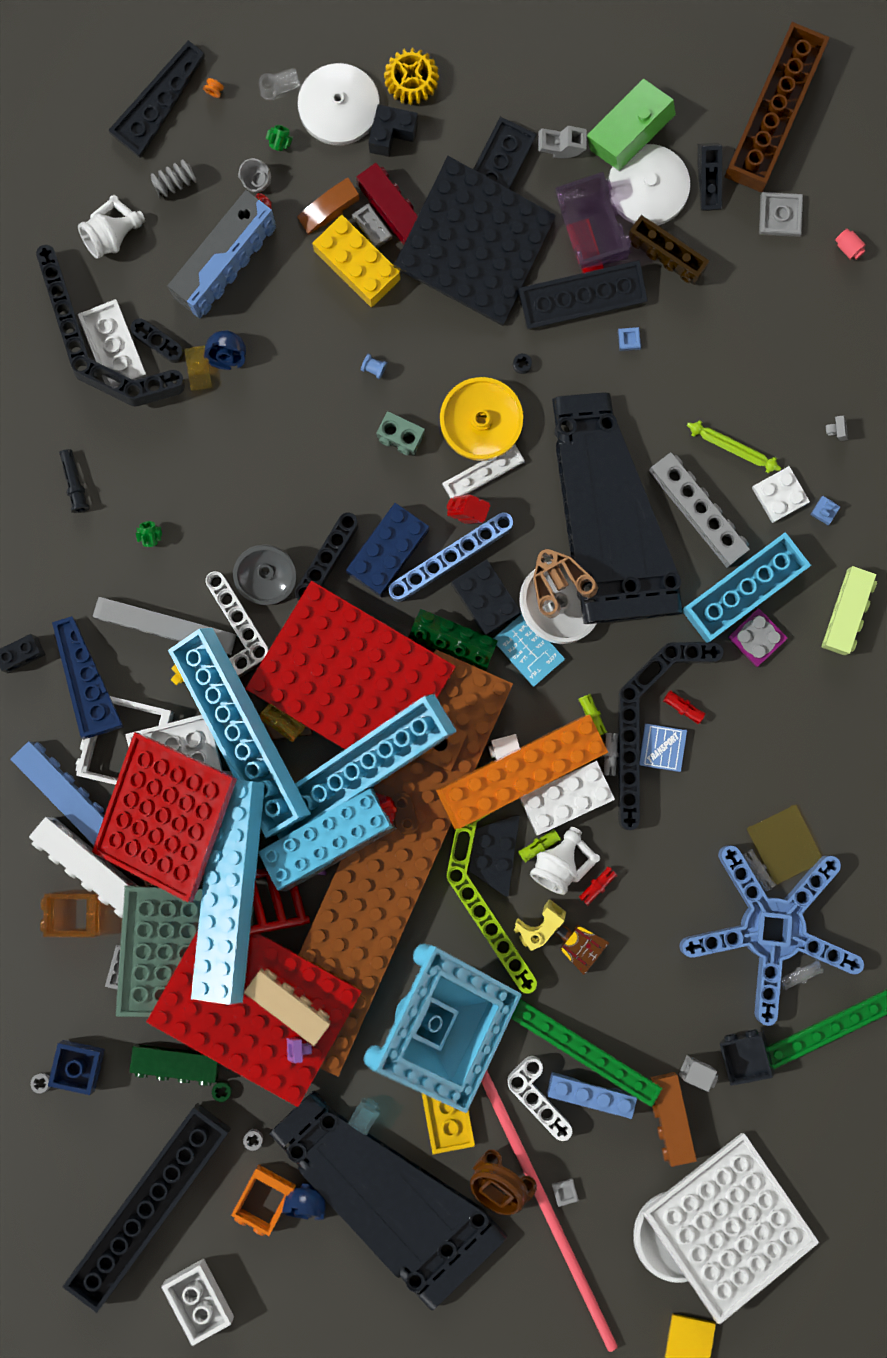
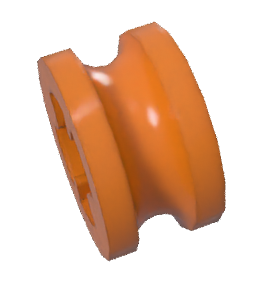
[203,78,224,98]

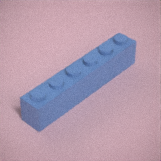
[11,741,105,845]

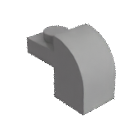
[539,126,587,158]

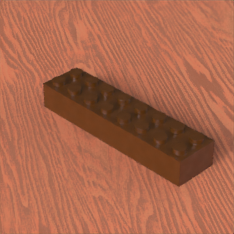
[724,22,830,193]

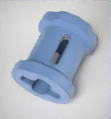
[361,353,387,379]

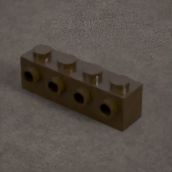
[627,215,709,285]

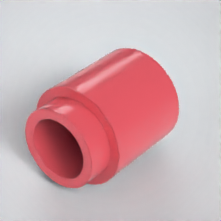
[835,228,866,260]

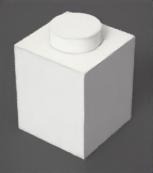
[488,734,520,760]

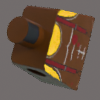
[555,924,609,975]

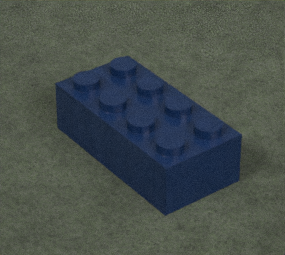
[346,503,429,597]

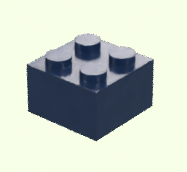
[48,1040,105,1095]

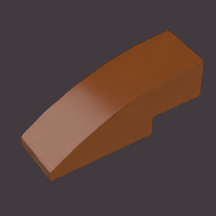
[297,177,360,235]

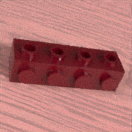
[356,163,418,245]

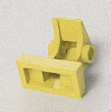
[514,899,566,951]

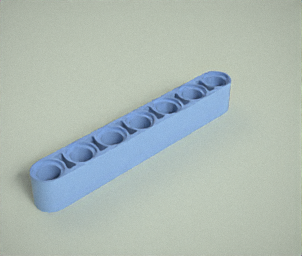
[389,513,513,602]

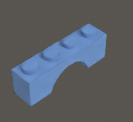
[546,1072,637,1119]

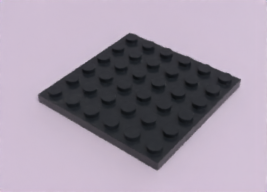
[393,156,556,326]

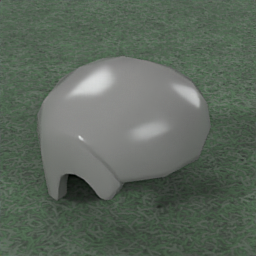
[238,158,271,193]

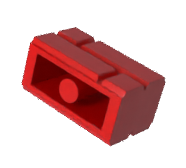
[447,495,490,524]

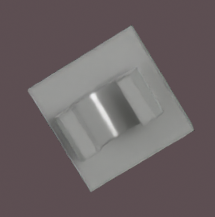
[826,416,848,441]

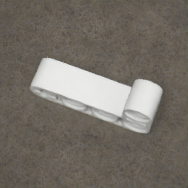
[507,1056,572,1141]

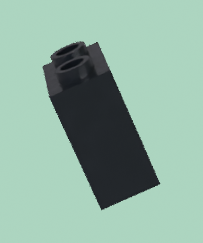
[720,1029,775,1086]

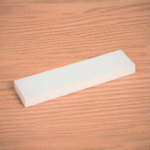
[442,445,525,499]

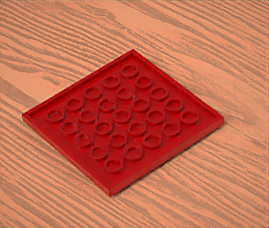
[92,732,237,902]

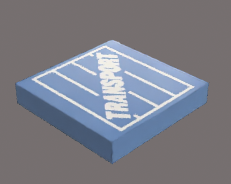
[640,724,687,772]

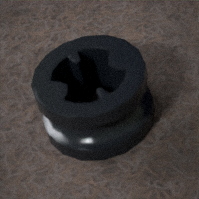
[513,353,532,374]

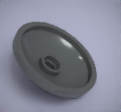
[233,545,296,605]

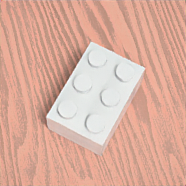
[162,1258,234,1346]

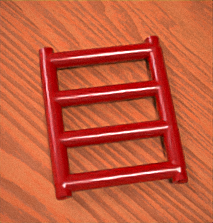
[250,868,310,935]

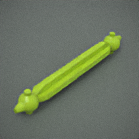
[687,420,781,473]

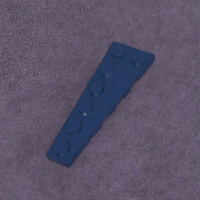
[52,616,123,740]

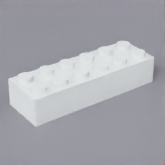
[29,817,138,918]

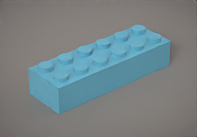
[683,532,811,643]

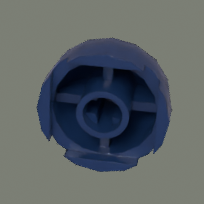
[204,330,246,370]
[282,1184,326,1220]

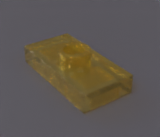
[184,345,212,391]
[259,703,306,742]

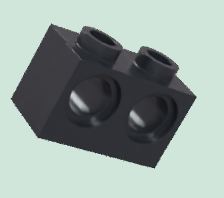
[0,634,46,673]

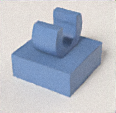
[810,496,840,525]

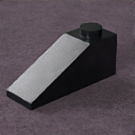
[697,143,722,210]

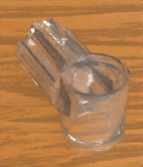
[259,68,300,100]

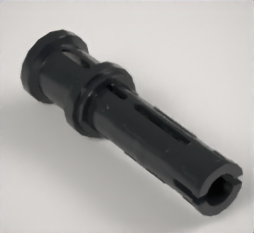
[59,449,89,513]

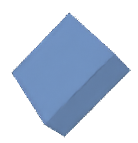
[618,327,641,351]

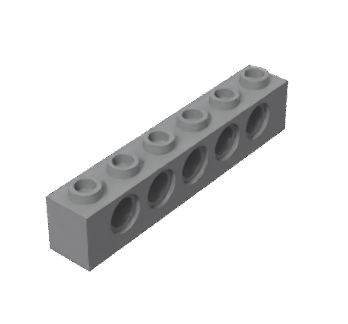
[649,452,750,568]

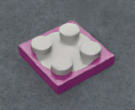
[728,608,788,667]

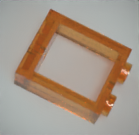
[40,893,100,937]

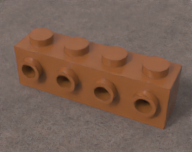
[650,1072,696,1167]

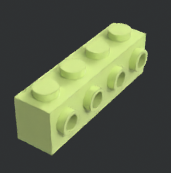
[821,566,877,655]

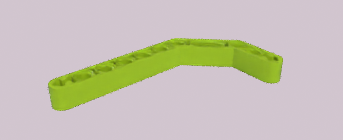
[447,812,537,993]

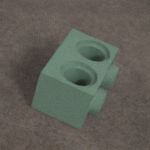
[376,411,425,456]

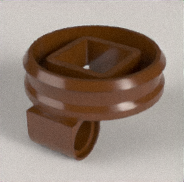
[470,1149,537,1215]

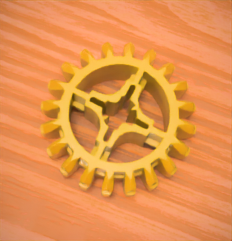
[384,47,439,105]

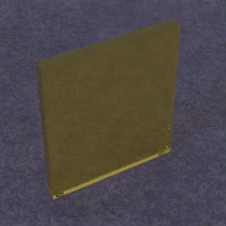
[746,805,822,885]

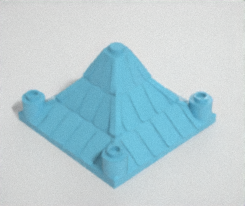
[364,944,522,1114]

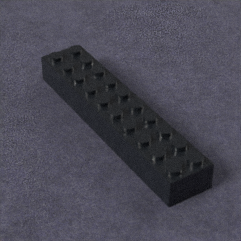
[62,1103,231,1313]

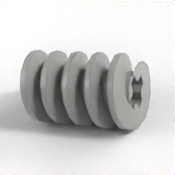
[151,159,197,199]

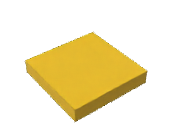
[665,1314,716,1358]

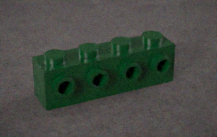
[409,609,498,671]

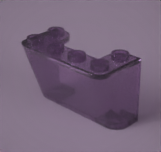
[555,172,631,269]

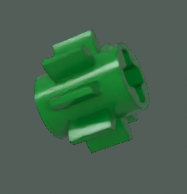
[265,125,293,151]
[135,521,162,547]

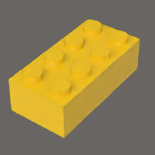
[312,215,401,308]

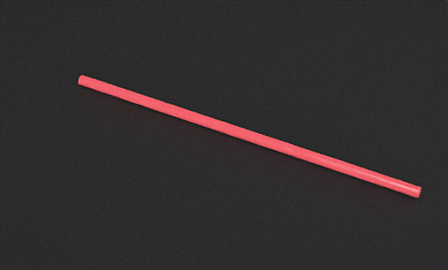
[481,1070,618,1352]

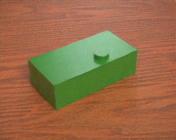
[587,79,676,171]

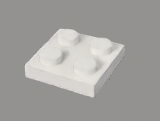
[752,466,810,523]

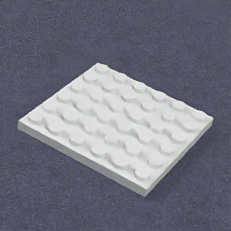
[642,1133,819,1324]

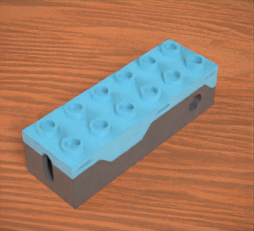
[258,788,397,891]

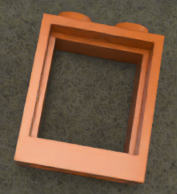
[231,1164,296,1236]

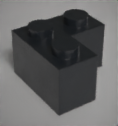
[368,104,418,157]

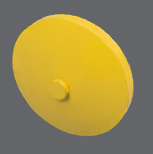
[440,377,523,461]

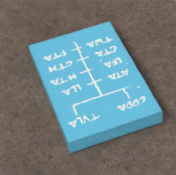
[493,614,565,687]

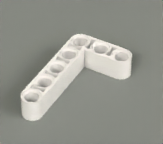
[206,571,269,678]

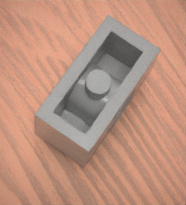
[678,1055,718,1092]

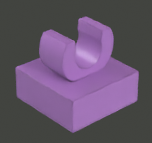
[287,1037,312,1063]

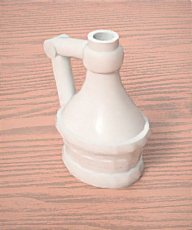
[78,195,145,258]
[530,827,600,895]

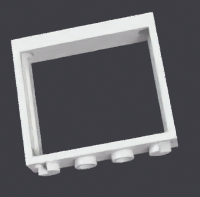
[75,696,174,785]

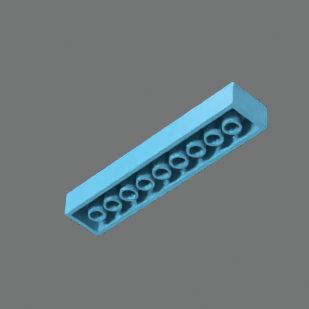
[168,628,311,838]
[277,694,456,840]
[191,780,265,1004]

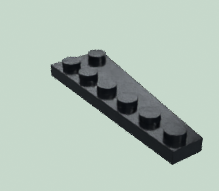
[108,40,205,158]

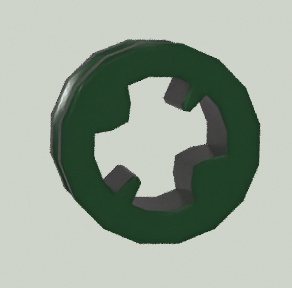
[212,1081,232,1102]

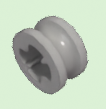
[30,1073,51,1093]
[243,1129,263,1151]

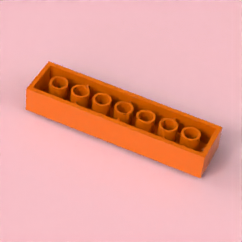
[436,714,608,829]

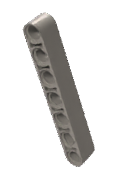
[93,597,237,655]

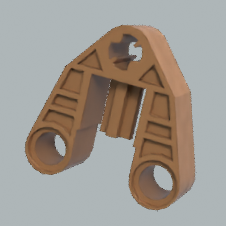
[533,549,598,618]

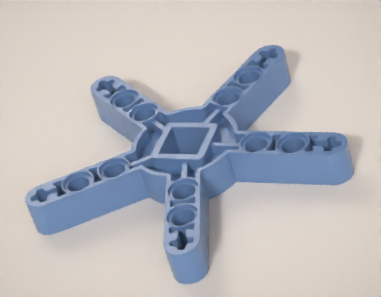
[679,845,864,1026]

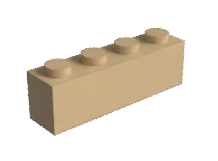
[244,969,331,1046]

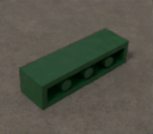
[129,1044,220,1086]

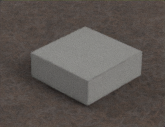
[552,1179,579,1207]

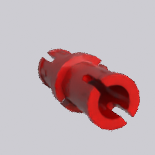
[663,690,706,724]
[578,867,617,906]

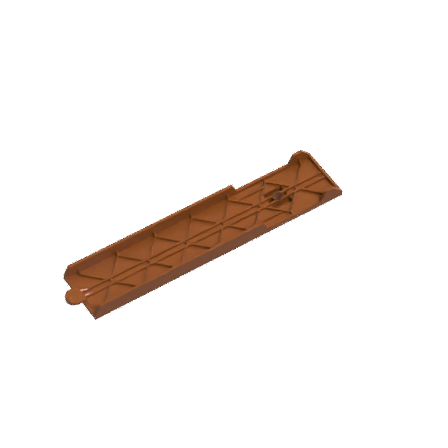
[299,650,513,1076]

